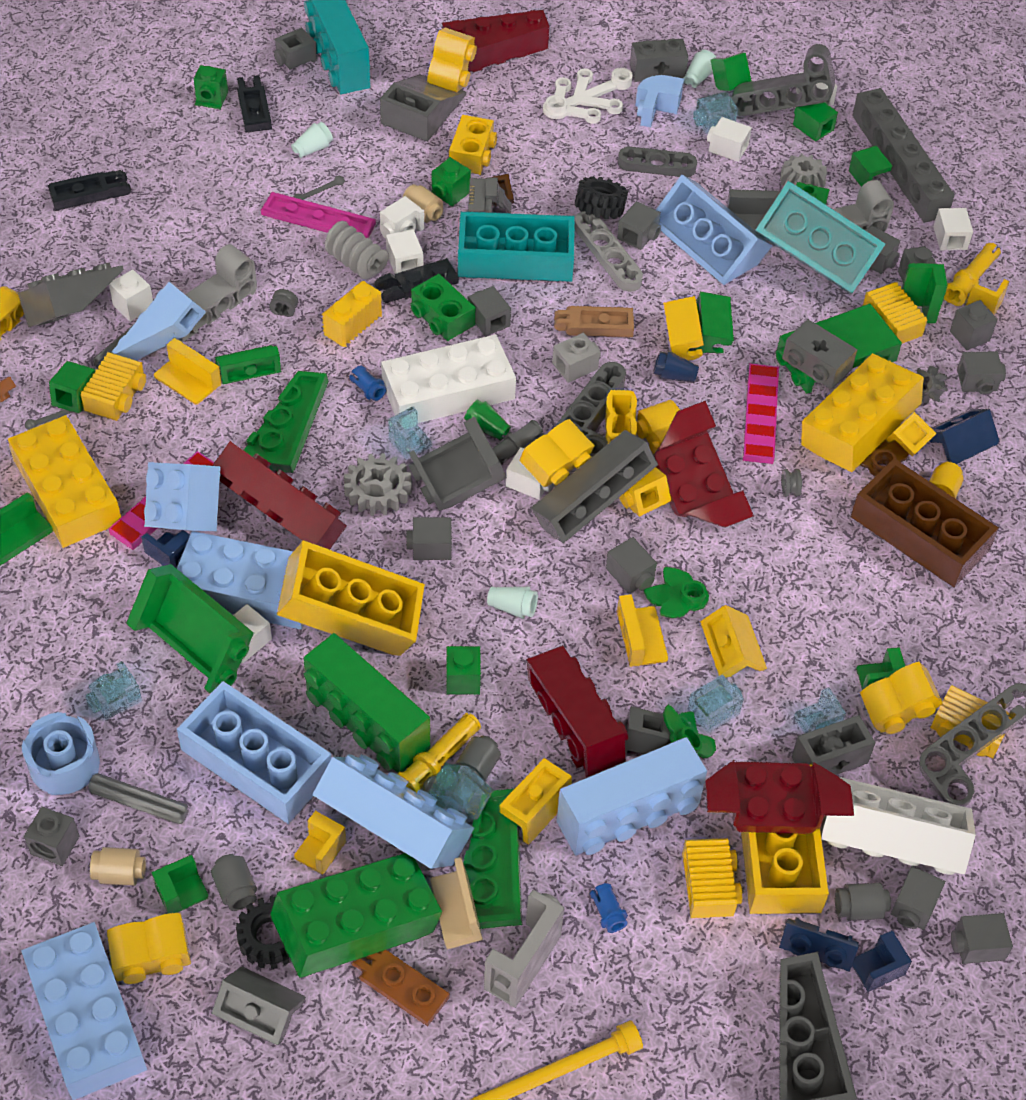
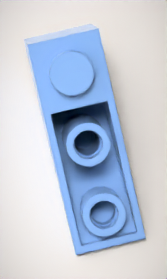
[112,282,206,361]

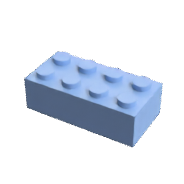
[177,531,303,630]
[177,681,332,824]
[556,737,707,856]
[312,754,474,869]
[21,922,147,1100]

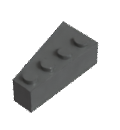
[779,952,857,1100]

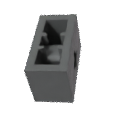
[630,38,689,82]
[782,319,857,390]
[791,715,876,775]

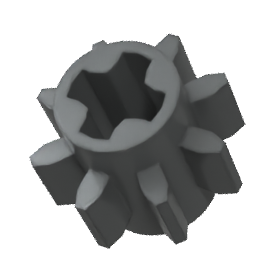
[917,366,948,404]

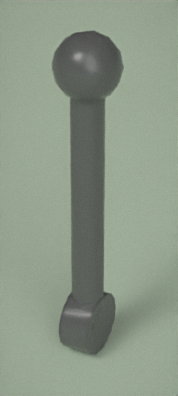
[293,175,345,200]
[25,407,84,430]

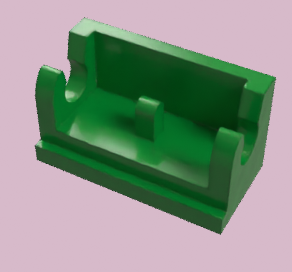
[694,291,734,353]

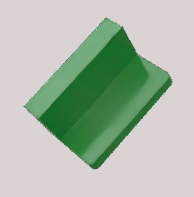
[902,263,948,323]
[215,345,281,385]
[0,492,53,566]

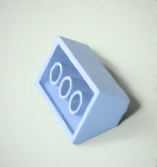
[656,175,773,285]

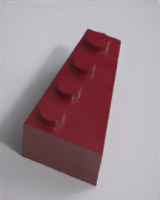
[442,10,550,73]
[212,441,347,550]
[526,645,628,778]

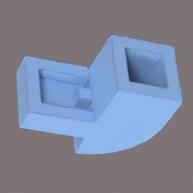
[635,75,684,128]

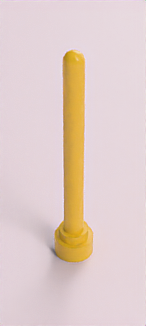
[471,1020,643,1100]

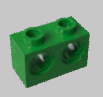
[410,274,476,341]

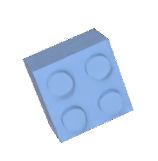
[144,462,220,531]

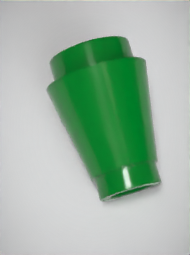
[464,399,511,441]

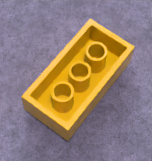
[801,353,924,472]
[7,415,121,548]
[277,540,425,656]
[741,765,829,914]

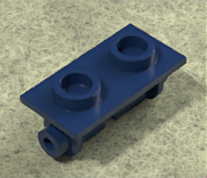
[779,917,859,972]

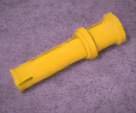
[944,242,1001,306]
[397,713,481,793]

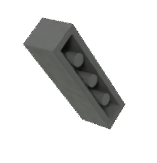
[531,430,658,544]

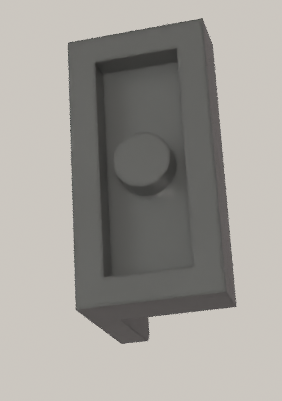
[727,189,781,230]
[211,967,306,1045]

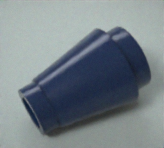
[653,350,699,383]

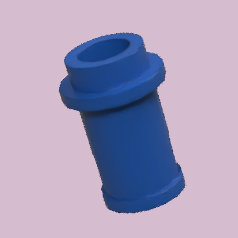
[349,365,386,401]
[590,883,628,933]

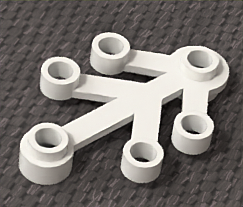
[543,68,633,124]

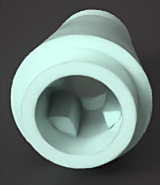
[683,50,716,88]
[291,122,333,158]
[487,587,538,619]

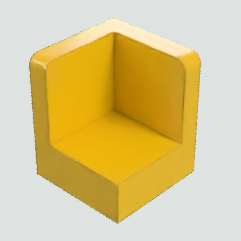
[966,279,1010,315]
[886,412,937,457]
[294,810,347,875]

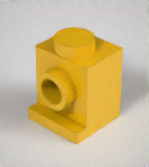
[619,467,671,517]

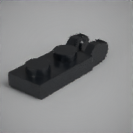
[237,75,272,133]
[48,170,132,211]
[374,258,459,303]

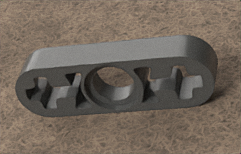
[618,146,697,177]

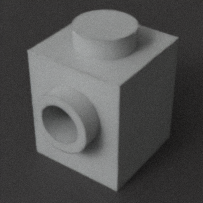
[552,332,601,383]

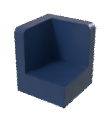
[141,530,190,568]
[852,930,912,992]

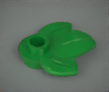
[644,567,709,618]
[663,704,716,759]

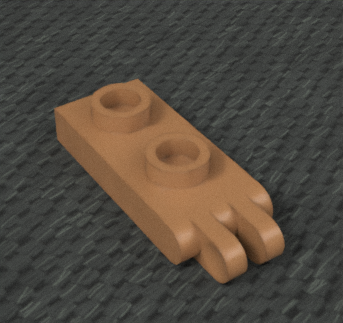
[554,306,634,337]

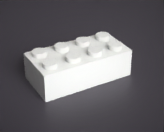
[381,334,516,428]
[821,777,976,875]

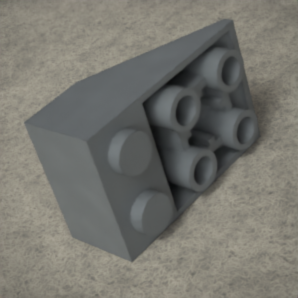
[380,74,466,142]
[18,263,124,328]

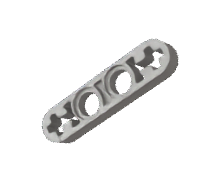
[575,211,643,292]

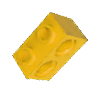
[449,114,498,175]

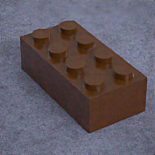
[851,458,999,588]

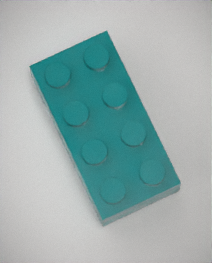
[304,0,371,95]
[755,181,885,294]
[458,211,575,282]

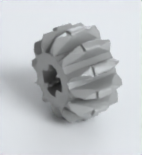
[780,153,827,188]

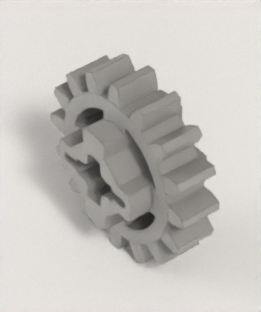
[344,453,412,516]

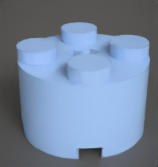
[22,712,100,795]

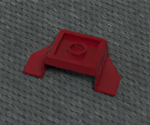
[653,401,754,528]
[705,760,854,834]

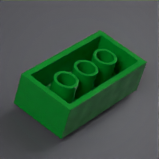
[303,633,430,773]
[270,853,442,979]

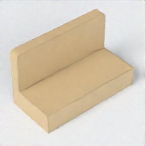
[430,857,483,950]

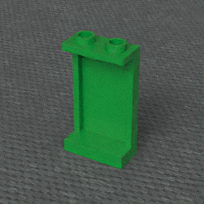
[776,304,902,394]
[126,564,254,693]

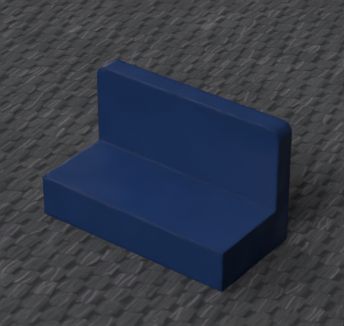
[929,409,1000,464]

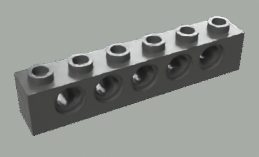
[852,88,955,223]

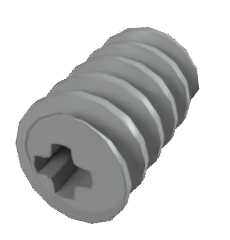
[325,221,389,280]

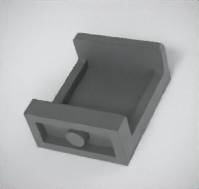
[408,417,507,511]

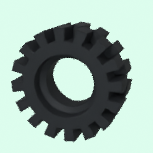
[575,177,628,219]
[236,896,290,969]

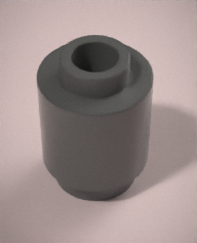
[453,735,501,789]
[210,854,257,911]
[835,882,891,921]

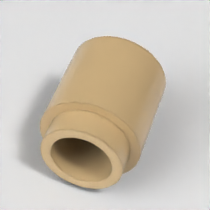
[403,184,443,223]
[90,847,146,886]

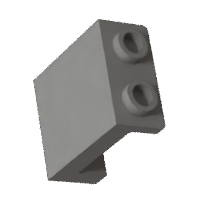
[483,890,564,1008]

